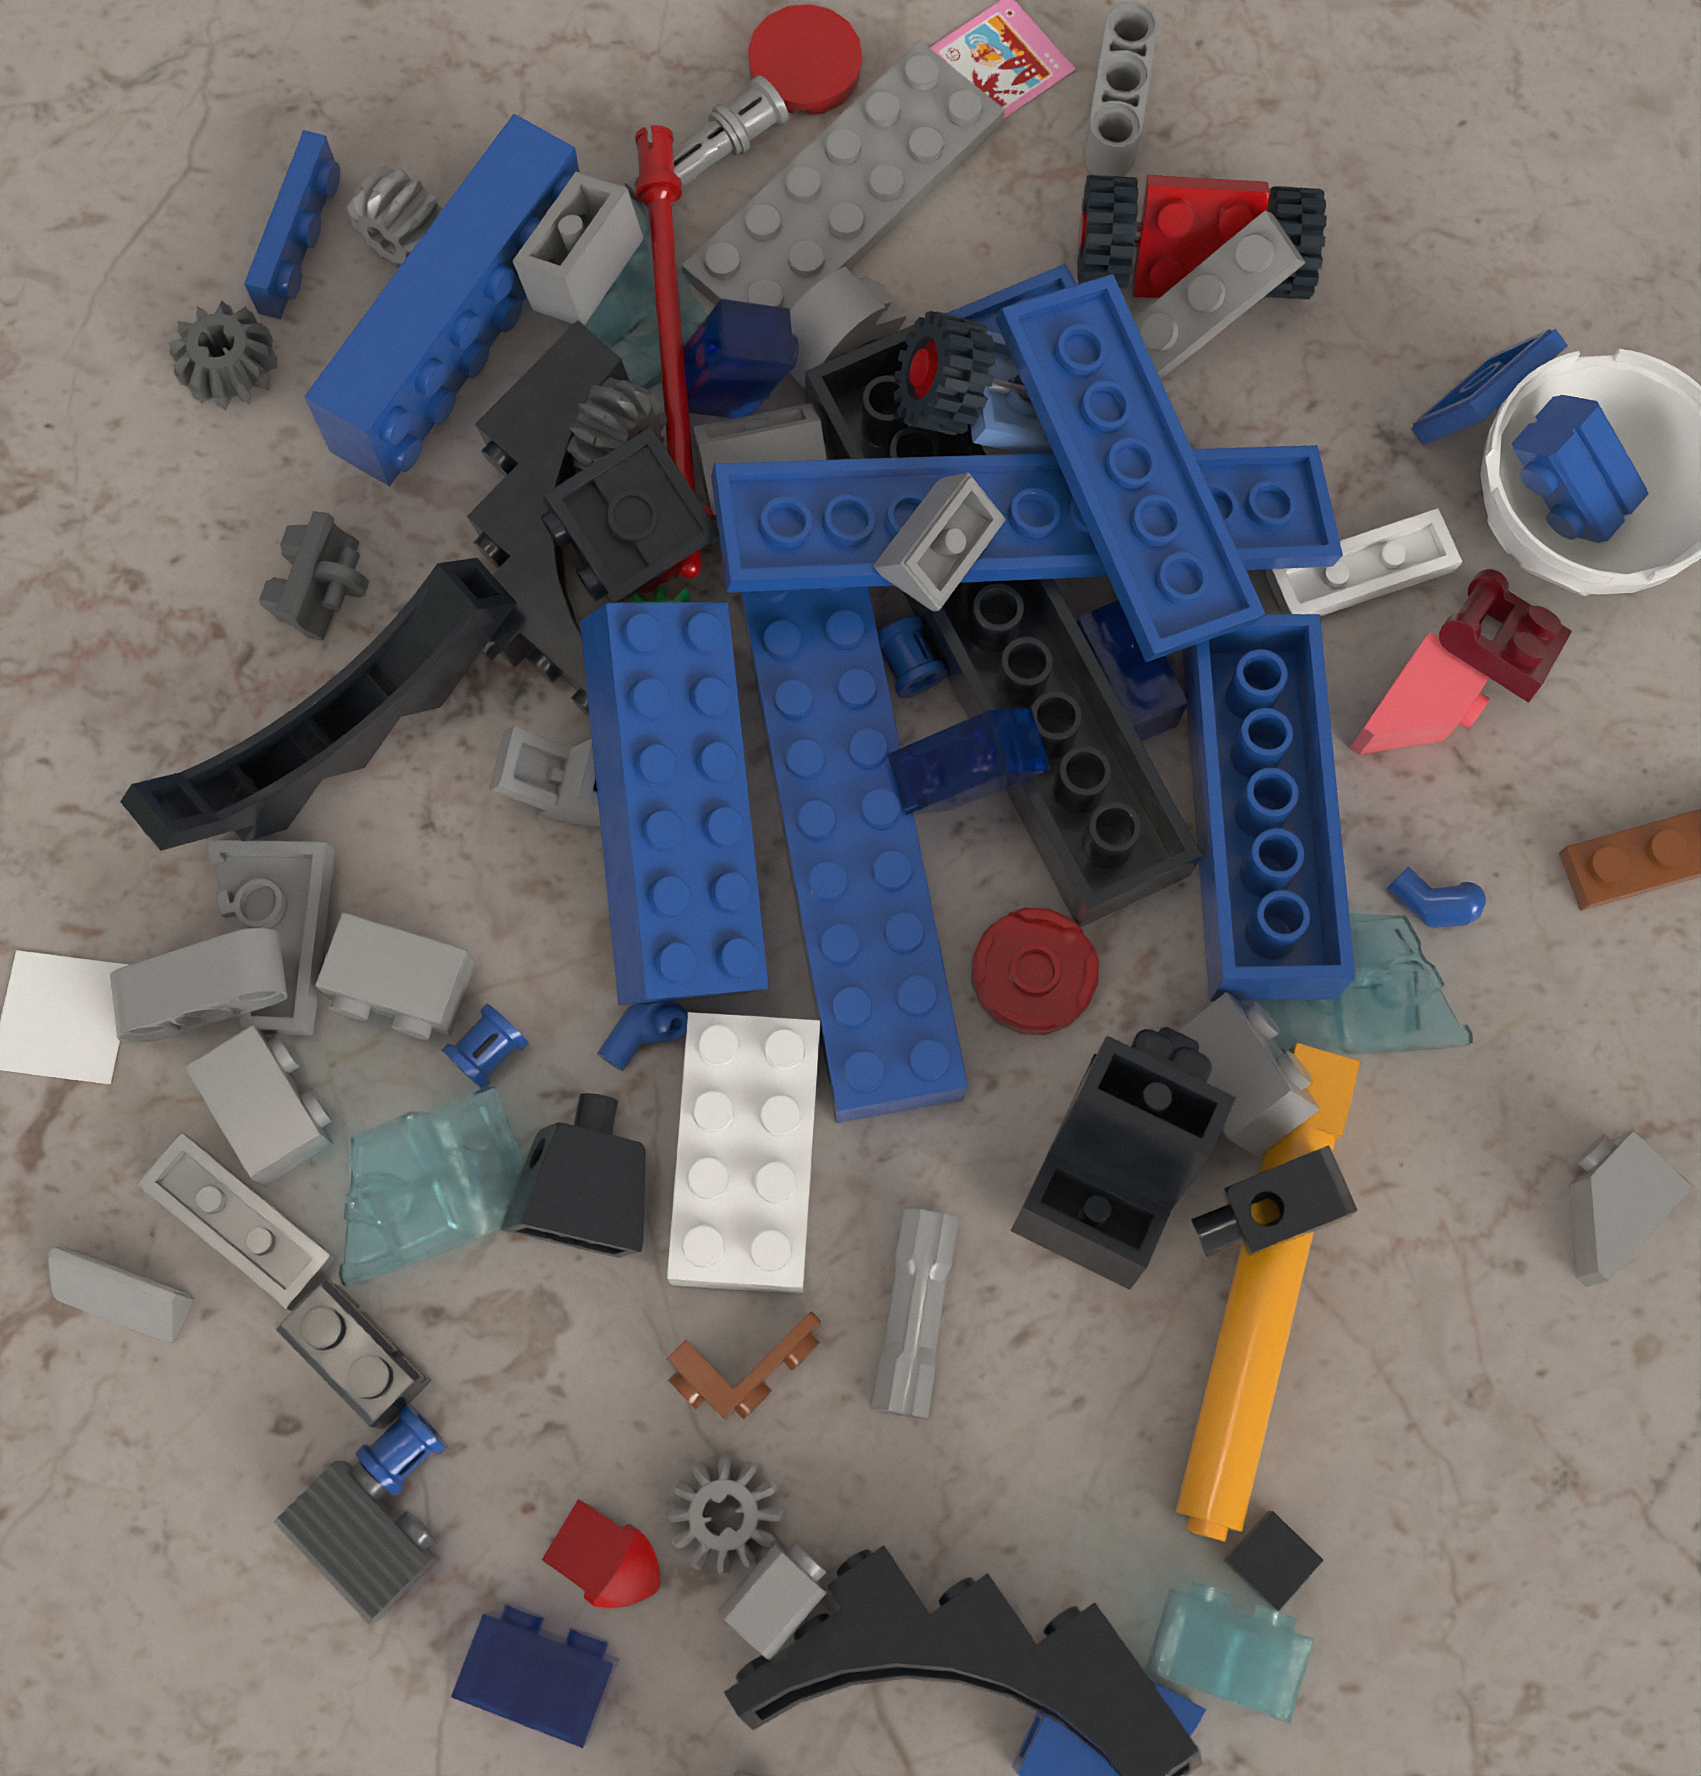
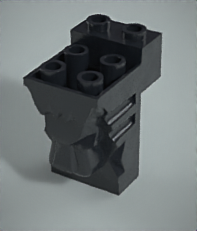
[1010,1026,1236,1290]

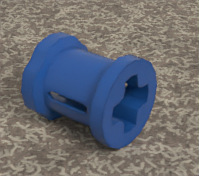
[878,616,948,698]
[441,1003,529,1091]
[355,1403,448,1496]

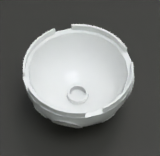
[1480,349,1701,596]

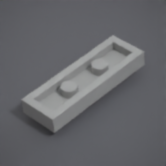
[1134,211,1305,378]
[137,1132,336,1311]

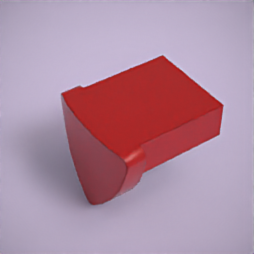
[542,1499,660,1608]

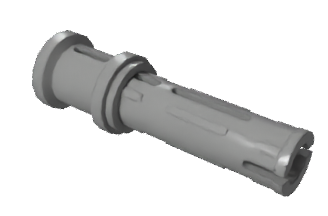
[624,75,789,216]

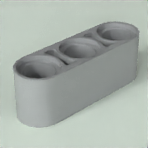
[1083,0,1158,177]
[110,928,287,1043]

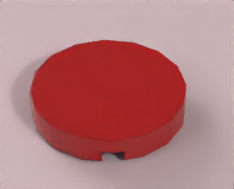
[748,4,862,115]
[971,907,1099,1035]

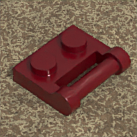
[1439,569,1572,703]

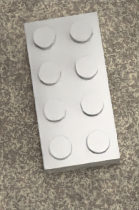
[667,1012,820,1294]

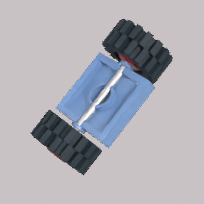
[894,311,1054,454]

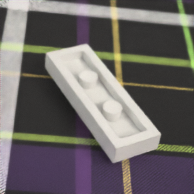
[1265,508,1463,616]

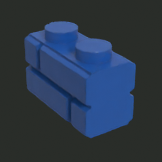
[1511,394,1649,543]

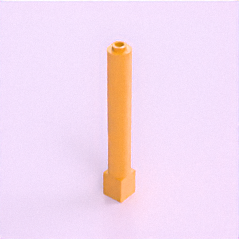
[1175,1043,1360,1542]

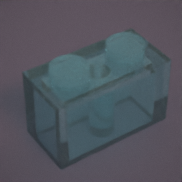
[1145,1581,1314,1723]

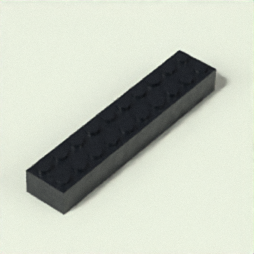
[805,324,1203,927]

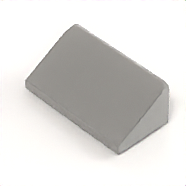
[873,472,1006,611]
[48,1245,194,1343]

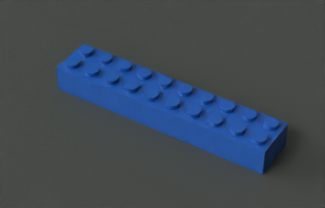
[739,587,968,1123]

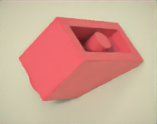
[1349,632,1490,755]

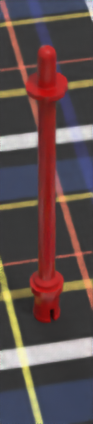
[634,125,713,579]

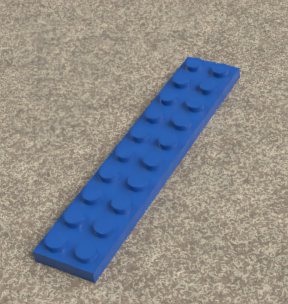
[711,445,1343,593]

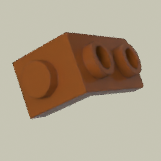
[667,1311,821,1421]

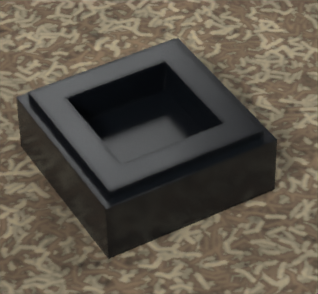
[1224,1511,1324,1611]

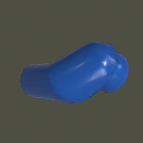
[1386,866,1486,928]
[597,1001,688,1071]

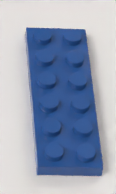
[995,274,1266,662]

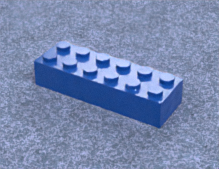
[304,114,579,487]
[580,602,769,1005]
[1182,614,1356,1001]

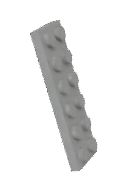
[681,41,1005,349]

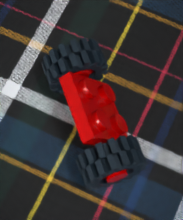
[1077,174,1327,300]

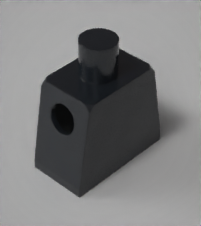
[501,1093,646,1258]
[1191,1145,1358,1257]

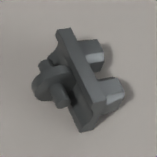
[259,511,369,640]

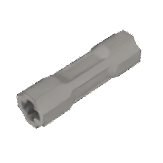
[871,1208,959,1419]

